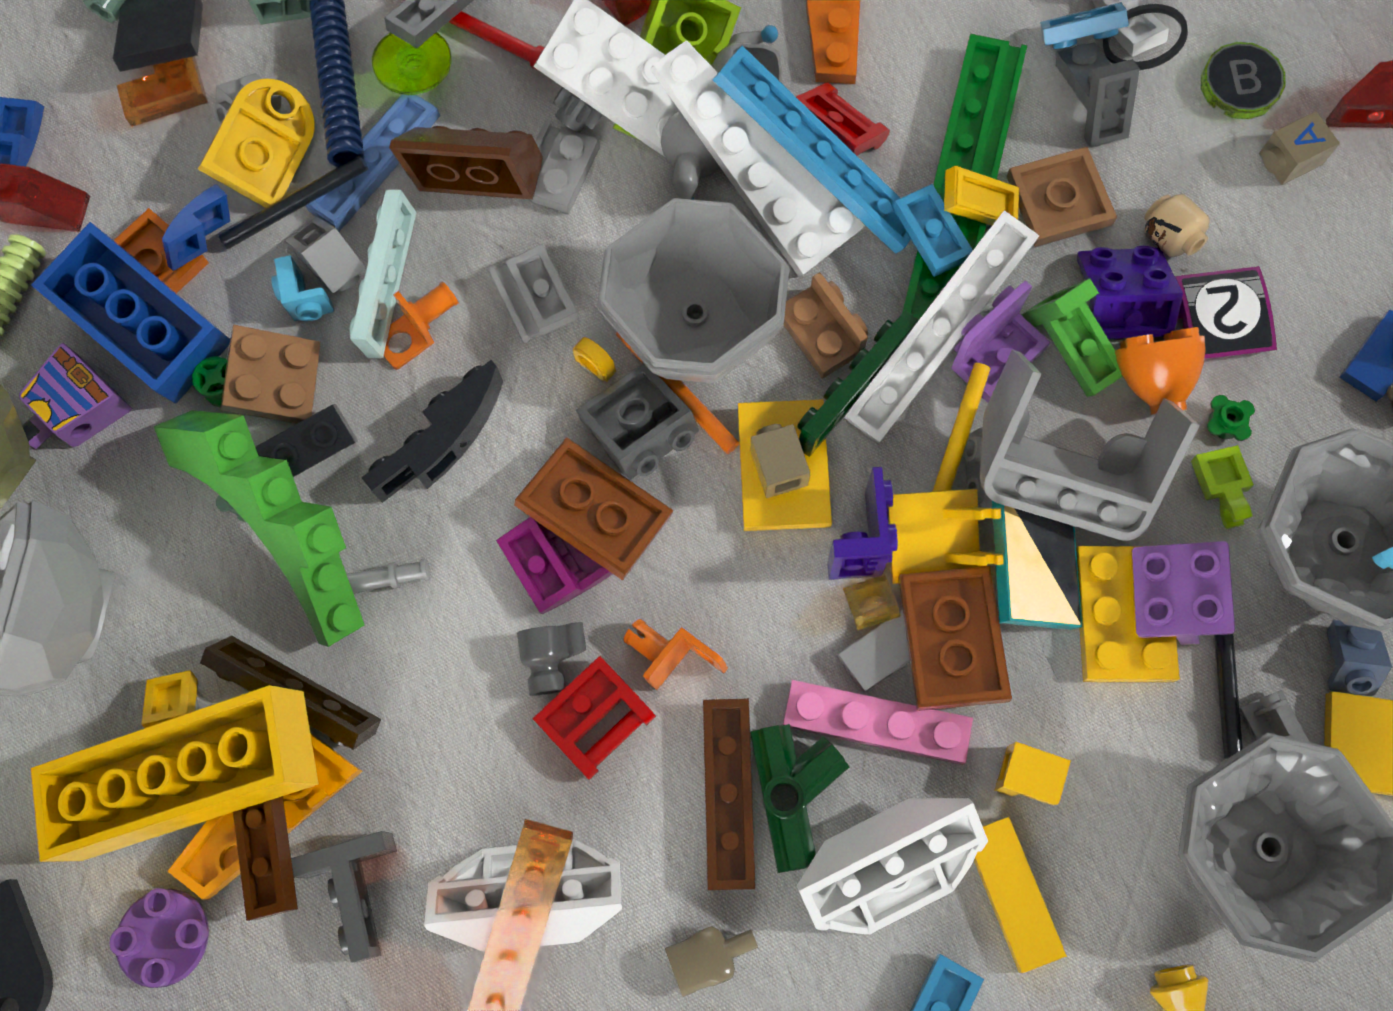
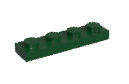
[797,310,919,457]

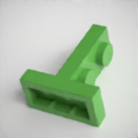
[1021,278,1123,397]

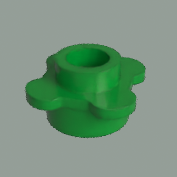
[1207,395,1255,441]

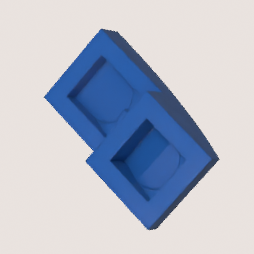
[0,97,44,176]
[162,184,231,271]

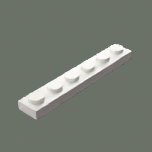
[845,210,1040,444]

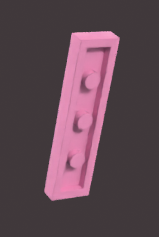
[783,680,973,765]

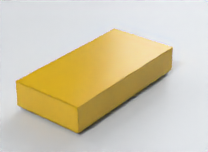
[944,166,1019,226]

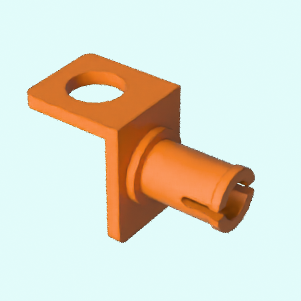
[384,281,459,370]
[623,619,728,690]

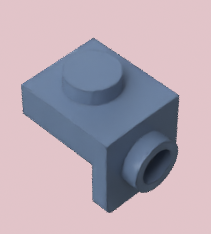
[1327,620,1392,696]

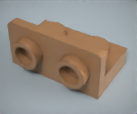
[784,272,868,379]

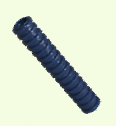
[309,0,364,167]

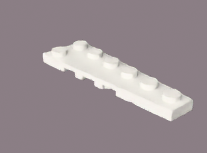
[650,40,865,277]

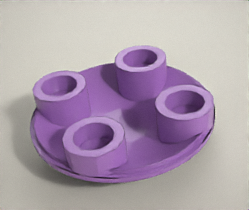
[109,888,209,988]

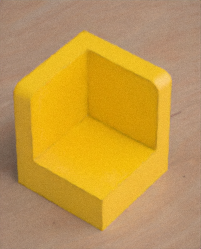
[994,742,1071,805]

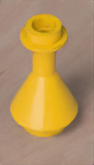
[1150,964,1209,1011]

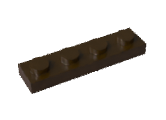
[200,635,381,750]

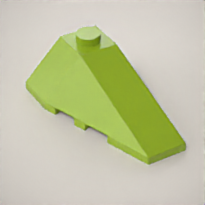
[612,0,741,141]

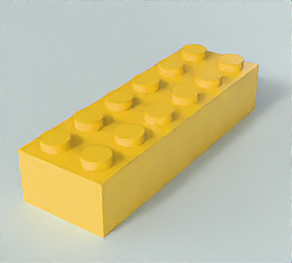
[31,685,319,862]

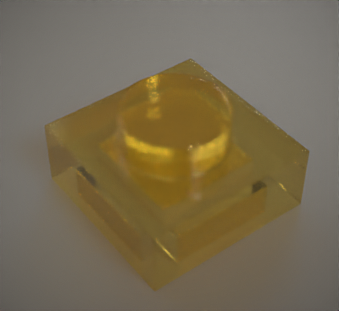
[843,575,901,631]

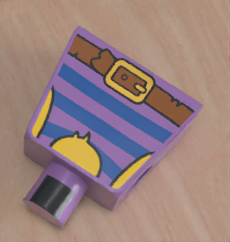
[19,342,133,449]

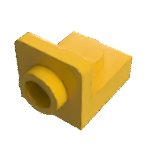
[141,670,198,728]

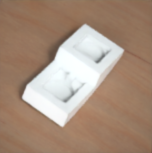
[1092,0,1169,57]

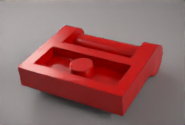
[796,82,890,156]
[532,656,656,780]

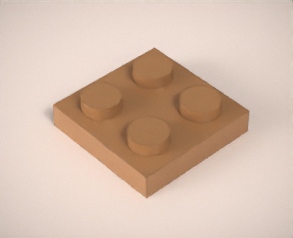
[1006,147,1117,247]
[220,325,321,424]

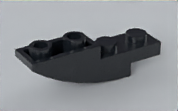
[361,360,503,503]

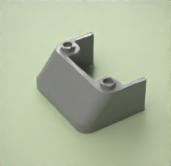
[979,349,1200,541]

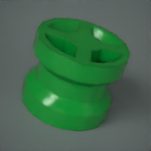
[192,357,227,408]

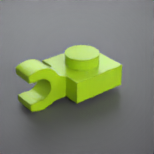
[1191,445,1254,529]

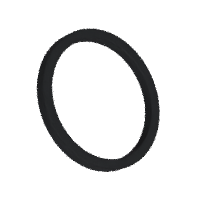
[1103,4,1188,70]

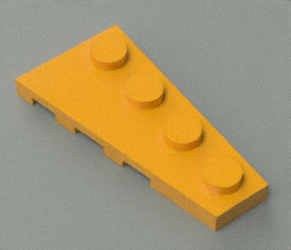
[167,732,363,900]

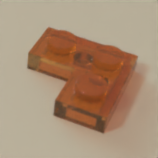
[117,56,208,127]

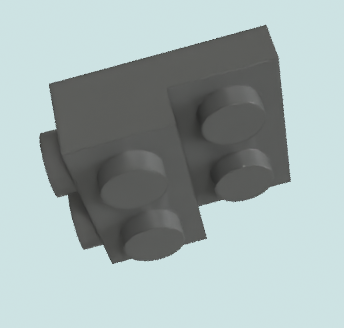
[576,363,699,481]

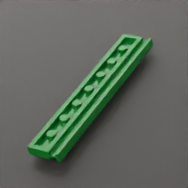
[902,33,1027,320]

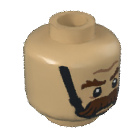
[1144,194,1210,257]

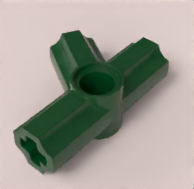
[750,724,850,874]

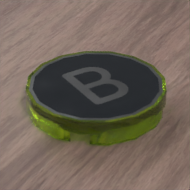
[1200,42,1286,119]

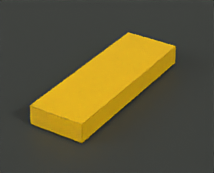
[974,817,1067,973]

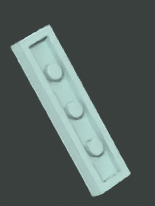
[350,190,417,358]

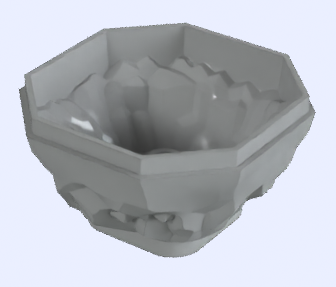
[1257,428,1393,632]
[1178,733,1393,963]

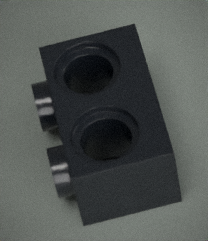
[256,404,358,477]

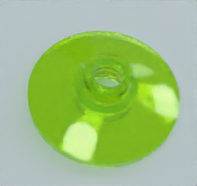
[372,32,452,95]

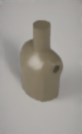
[665,926,758,997]

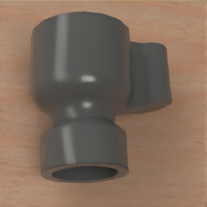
[517,622,586,696]

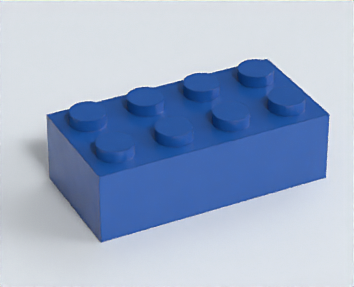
[31,222,230,404]

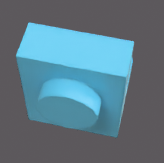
[271,255,334,321]

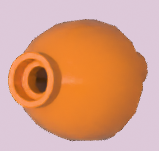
[1115,327,1205,415]

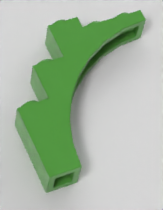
[153,410,365,647]

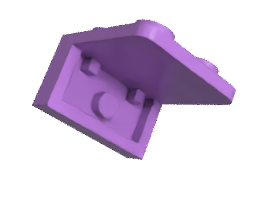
[951,281,1051,403]

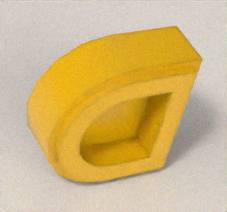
[573,337,616,382]

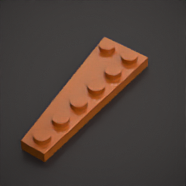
[806,0,860,84]

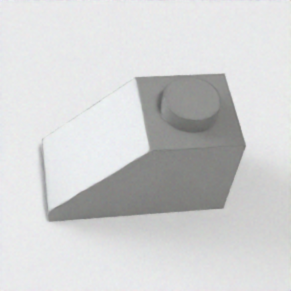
[285,216,366,293]

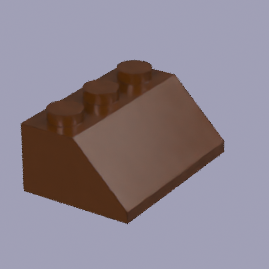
[389,126,543,200]

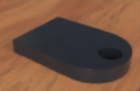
[112,0,203,72]
[0,879,53,1011]

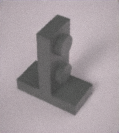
[1056,42,1140,147]
[291,831,397,963]

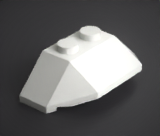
[796,798,988,935]
[424,839,622,952]

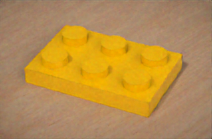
[1076,546,1180,682]

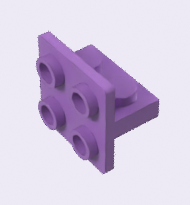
[1132,541,1235,645]

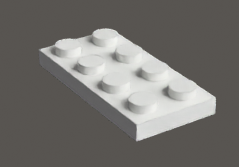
[533,0,679,158]

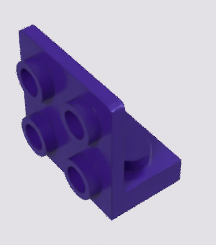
[1077,245,1183,339]
[827,467,898,580]

